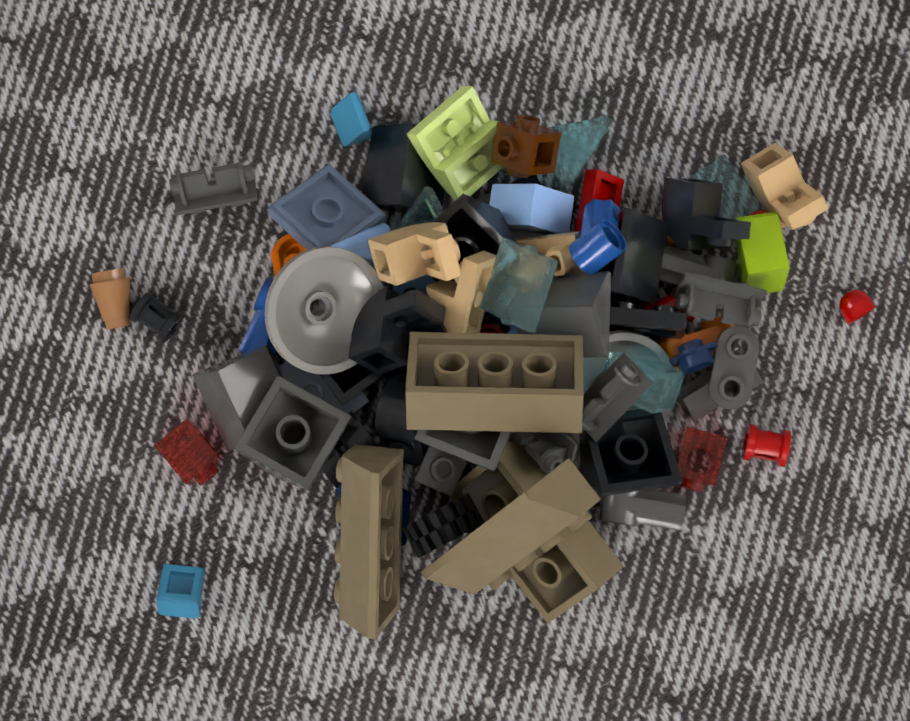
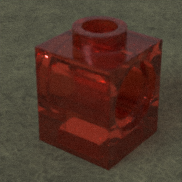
[154,419,223,486]
[675,427,728,493]

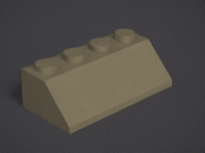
[405,332,584,433]
[451,439,624,623]
[334,444,404,639]
[421,458,601,594]

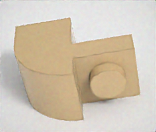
[741,143,829,230]
[368,222,461,286]

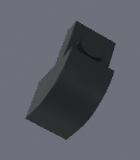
[661,178,751,250]
[349,287,446,375]
[375,366,428,467]

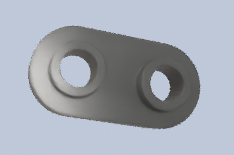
[708,326,759,410]

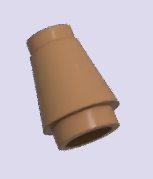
[89,267,131,329]

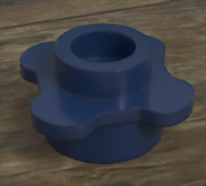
[669,339,718,374]

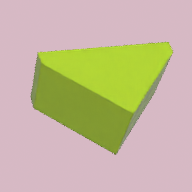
[735,212,790,293]

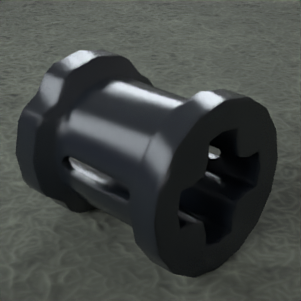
[129,290,185,344]

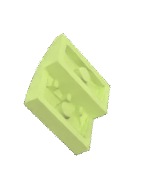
[407,85,503,200]

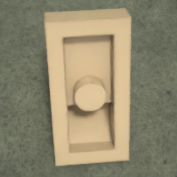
[426,250,498,333]

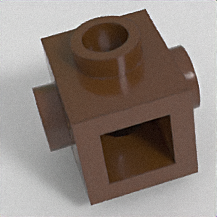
[491,115,562,178]

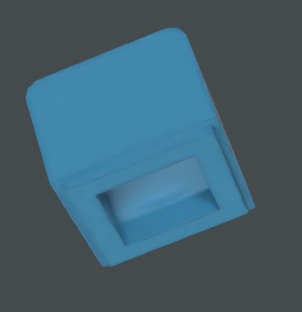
[331,92,372,147]
[156,564,205,619]

